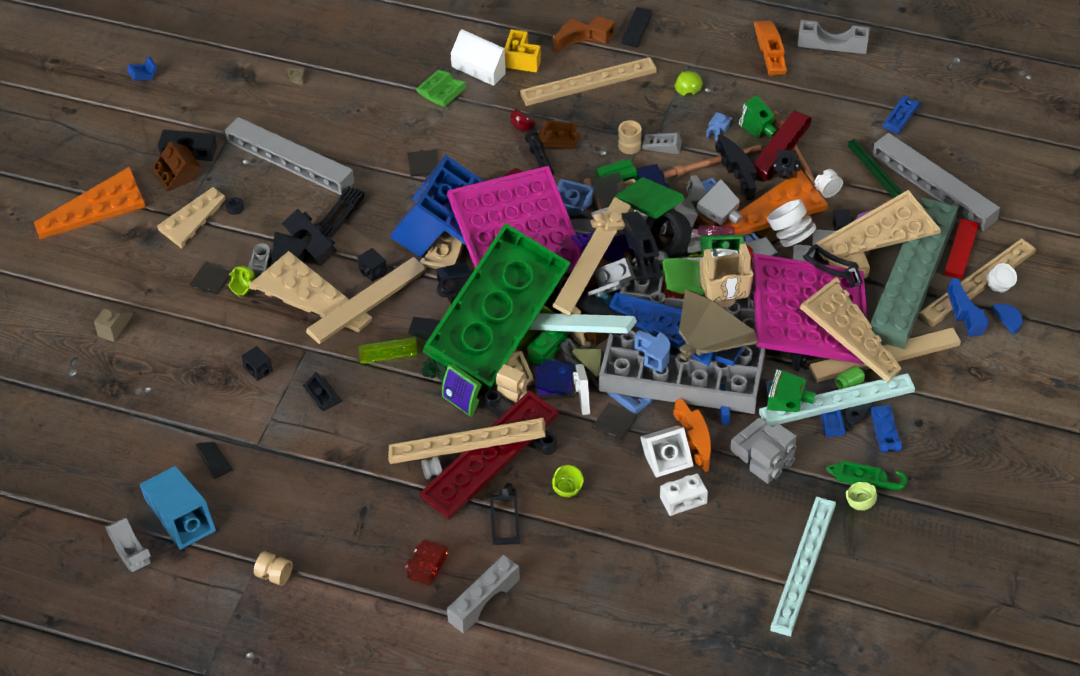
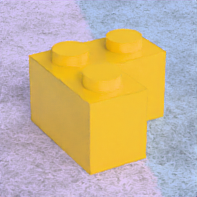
[505,29,541,72]

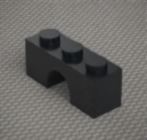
[158,129,217,161]
[282,209,337,266]

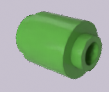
[835,366,865,389]

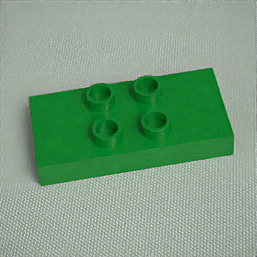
[422,223,571,392]

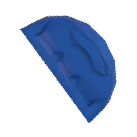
[992,304,1022,335]

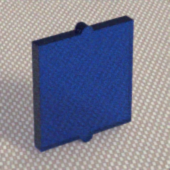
[535,359,575,395]

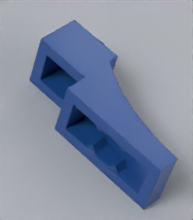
[947,278,989,337]

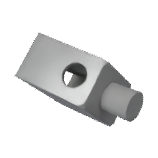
[696,180,743,225]

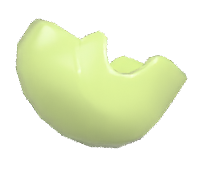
[846,482,877,511]

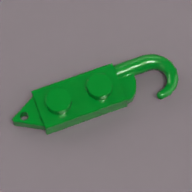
[826,461,908,491]

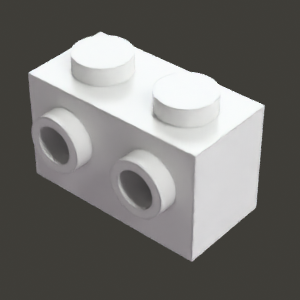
[660,473,708,516]

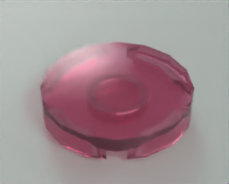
[698,225,735,236]

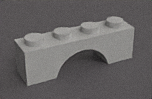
[798,20,870,54]
[447,555,520,634]

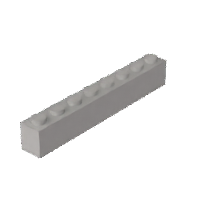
[225,117,354,195]
[873,133,1000,231]

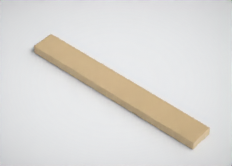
[520,57,656,106]
[552,197,631,316]
[918,238,1036,327]
[306,257,427,344]
[809,327,961,383]
[388,418,546,464]

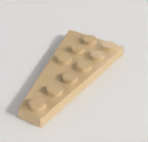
[815,190,941,261]
[249,251,372,333]
[800,277,902,383]

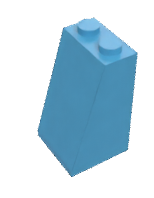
[139,466,216,550]

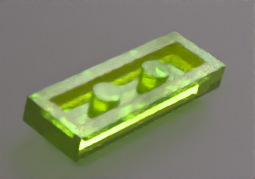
[358,337,417,364]

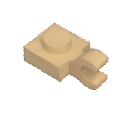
[590,210,625,231]

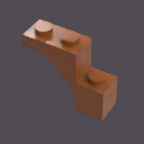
[552,15,615,53]

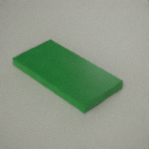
[615,177,684,219]

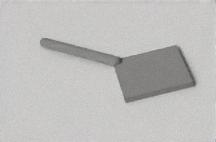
[714,233,777,256]

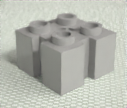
[749,423,796,484]

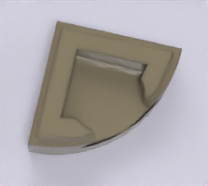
[287,68,305,85]

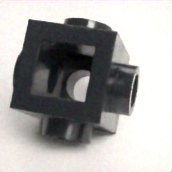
[774,150,801,179]

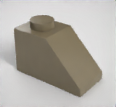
[94,307,133,342]

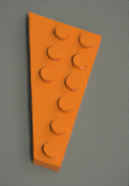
[34,167,145,239]
[723,170,828,236]

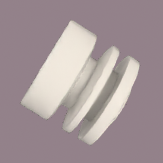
[767,199,816,247]

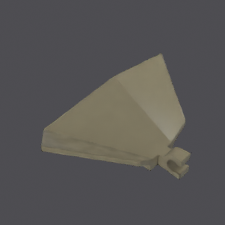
[679,289,757,361]

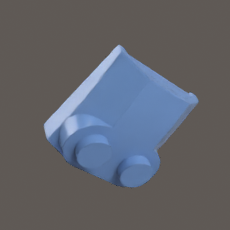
[557,179,595,217]

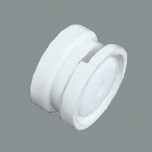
[814,169,843,198]
[986,263,1017,293]

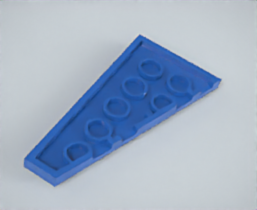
[609,292,715,366]

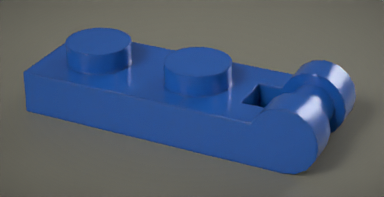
[883,95,921,134]
[870,405,902,453]

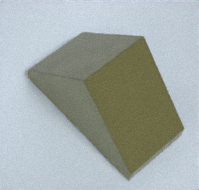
[572,349,604,381]

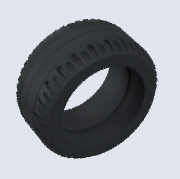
[645,210,692,258]

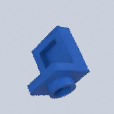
[127,57,157,81]

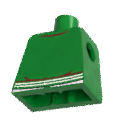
[739,95,778,139]
[767,369,816,412]

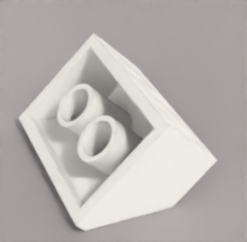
[451,30,506,86]

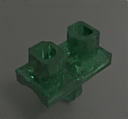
[421,357,447,385]

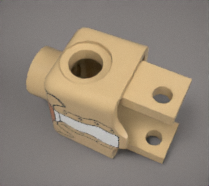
[700,243,753,307]

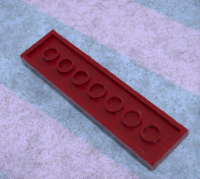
[419,391,559,520]

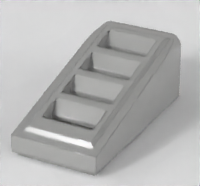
[642,133,682,154]

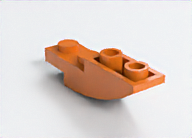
[754,21,787,75]
[673,398,711,472]

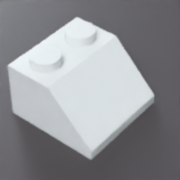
[640,426,694,477]

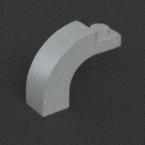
[105,518,151,572]

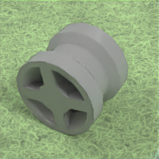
[421,456,442,480]

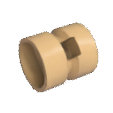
[618,120,642,154]
[254,551,293,586]

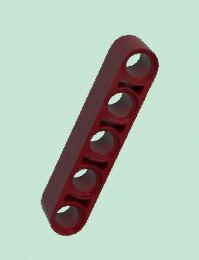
[753,110,812,181]

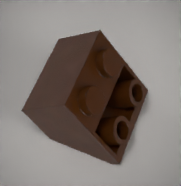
[151,141,202,191]

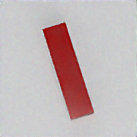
[944,219,979,279]

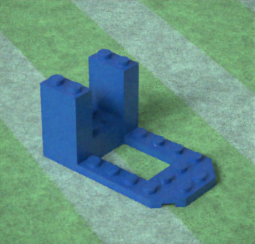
[390,155,484,257]

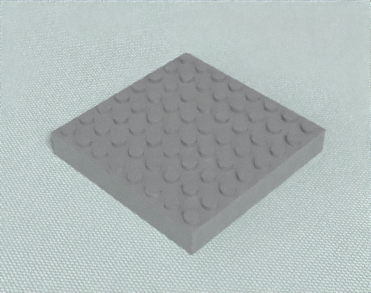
[599,266,766,414]

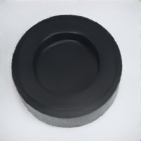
[225,197,244,215]

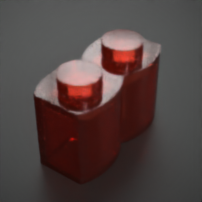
[405,539,448,586]

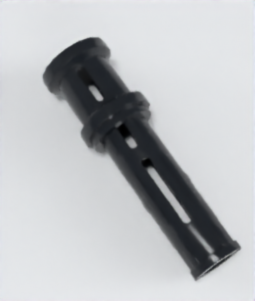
[524,131,555,176]

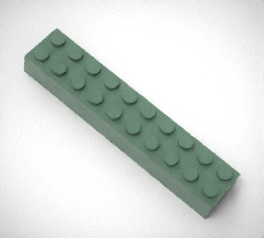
[870,197,958,349]

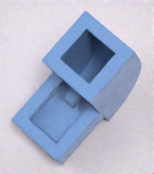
[635,330,670,373]

